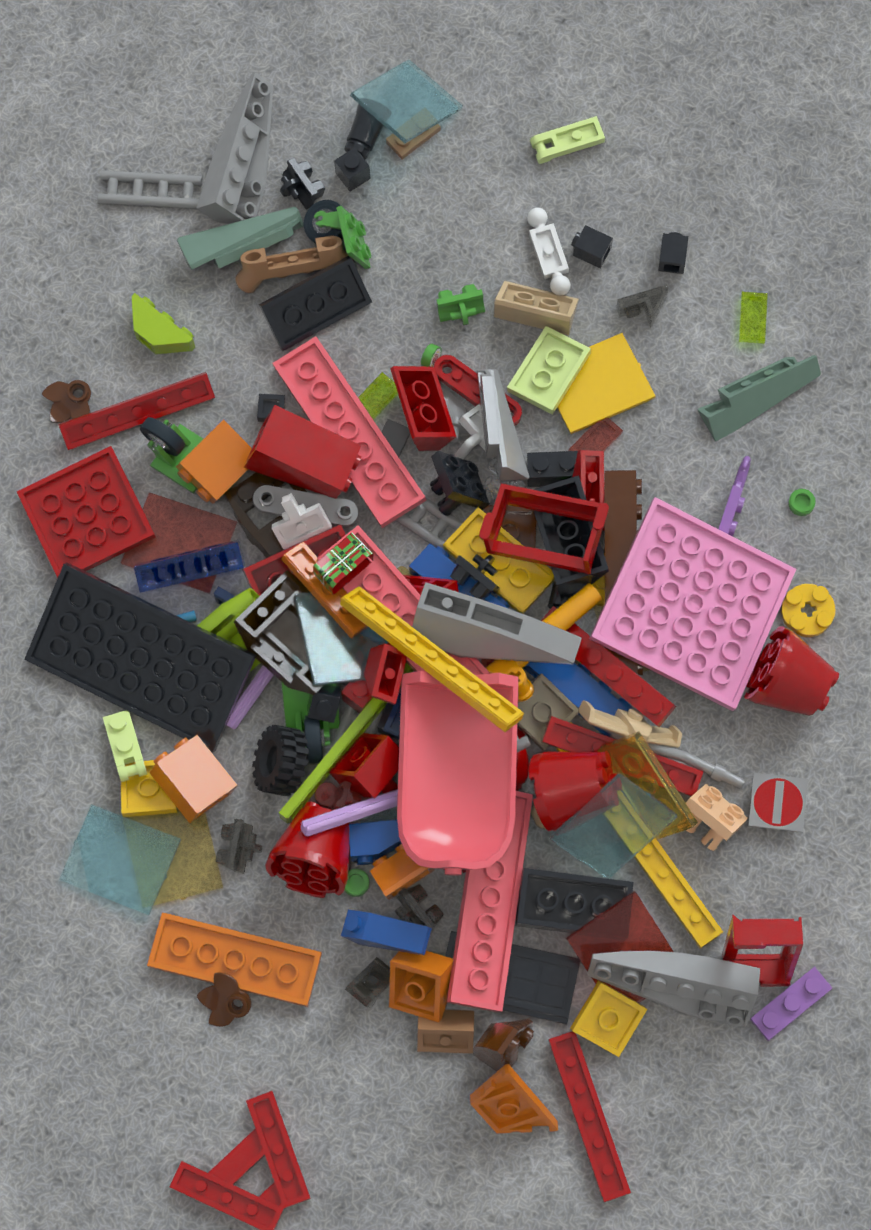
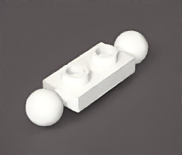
[527,208,571,296]

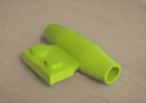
[197,588,260,672]

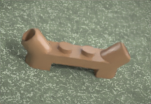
[235,236,354,293]

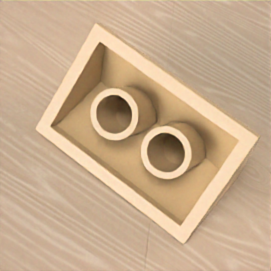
[494,281,579,335]

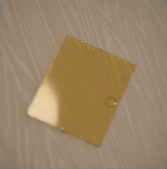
[122,808,223,908]

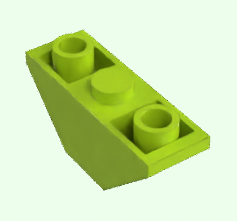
[131,293,196,354]

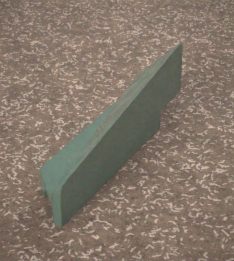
[177,207,303,269]
[697,355,821,441]

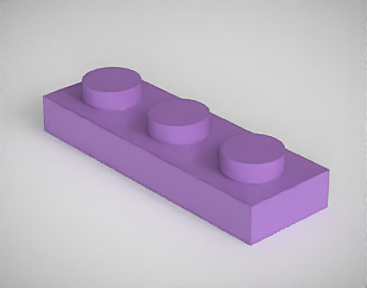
[750,966,832,1041]

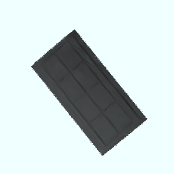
[445,931,581,1025]

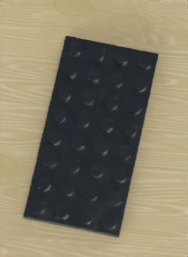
[24,563,256,753]

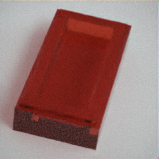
[568,418,623,451]

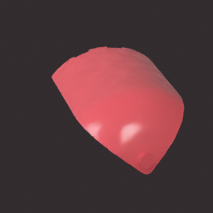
[397,671,518,876]

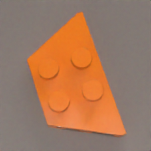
[470,1064,558,1134]

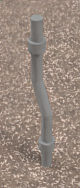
[593,725,745,789]

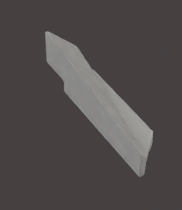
[477,369,529,481]

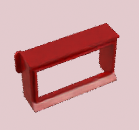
[479,483,609,575]
[722,914,803,987]

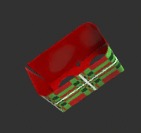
[313,532,374,595]

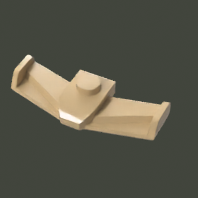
[578,700,682,748]

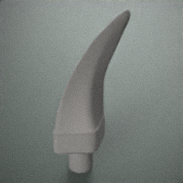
[440,384,467,443]

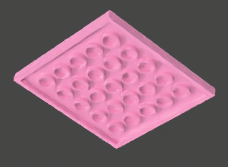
[589,497,796,711]

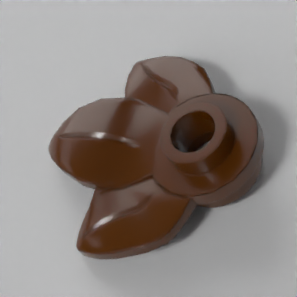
[42,380,91,423]
[197,973,252,1027]

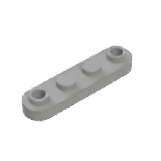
[253,485,358,527]

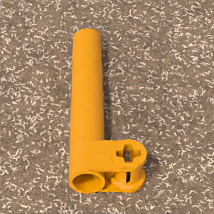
[486,583,602,702]

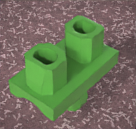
[436,284,485,326]

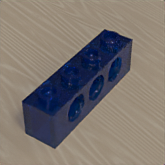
[134,539,245,593]

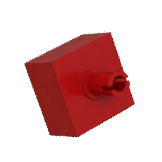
[329,733,399,799]

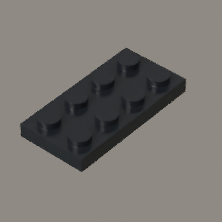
[259,256,372,351]

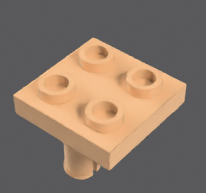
[680,784,748,851]

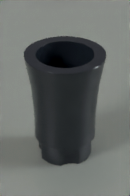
[344,100,391,159]

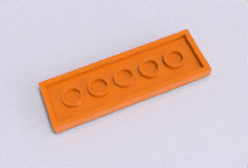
[147,912,322,1007]

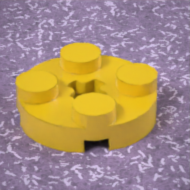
[781,584,836,637]

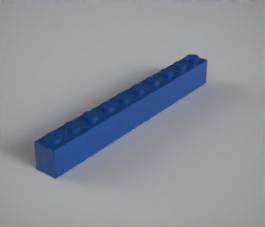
[409,543,632,739]

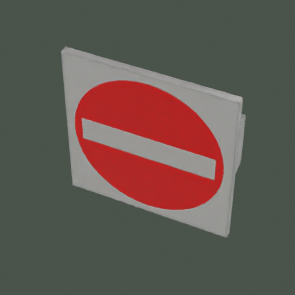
[748,773,808,833]

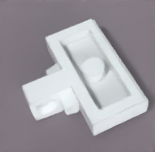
[272,493,332,549]

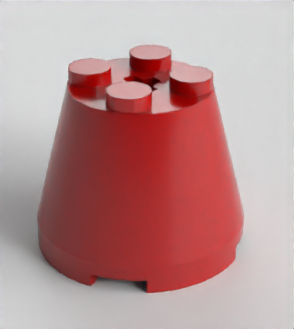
[744,626,839,716]
[529,751,621,834]
[265,802,350,898]

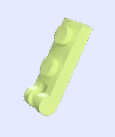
[530,116,605,164]
[103,710,147,782]

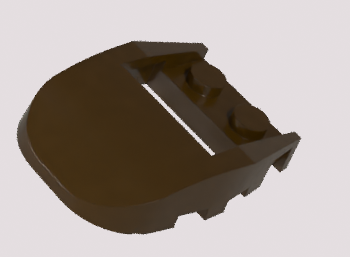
[224,472,307,558]

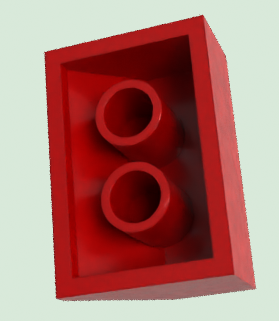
[390,366,457,451]

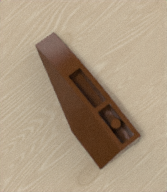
[473,1018,535,1072]

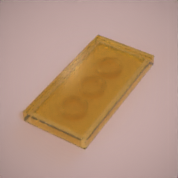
[597,731,698,840]

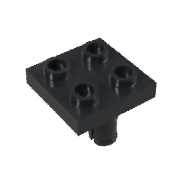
[430,451,490,516]

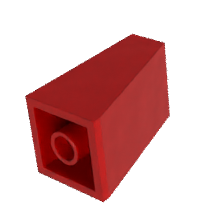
[244,405,362,499]

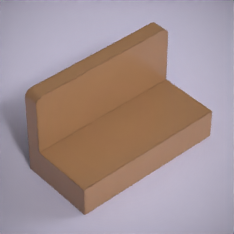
[417,1010,474,1053]

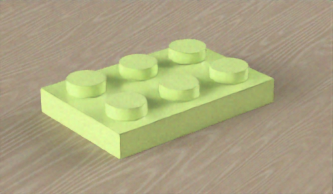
[507,326,591,415]

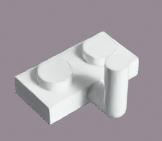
[454,404,495,460]

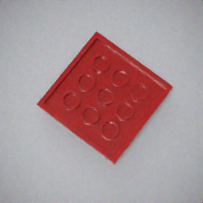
[16,446,156,578]

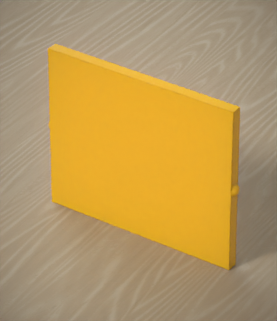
[557,333,656,434]

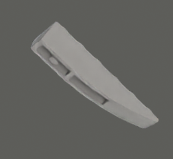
[412,582,582,664]
[587,951,760,1028]

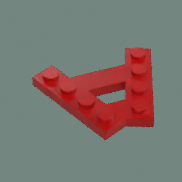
[169,1091,311,1230]

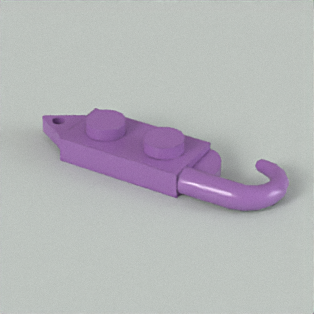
[719,456,751,537]

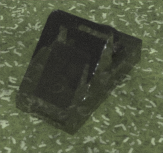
[616,285,668,328]
[345,957,390,1008]

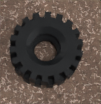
[252,725,309,796]

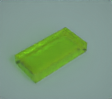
[739,291,768,344]
[358,372,398,420]

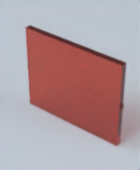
[121,492,238,594]
[566,891,674,1003]

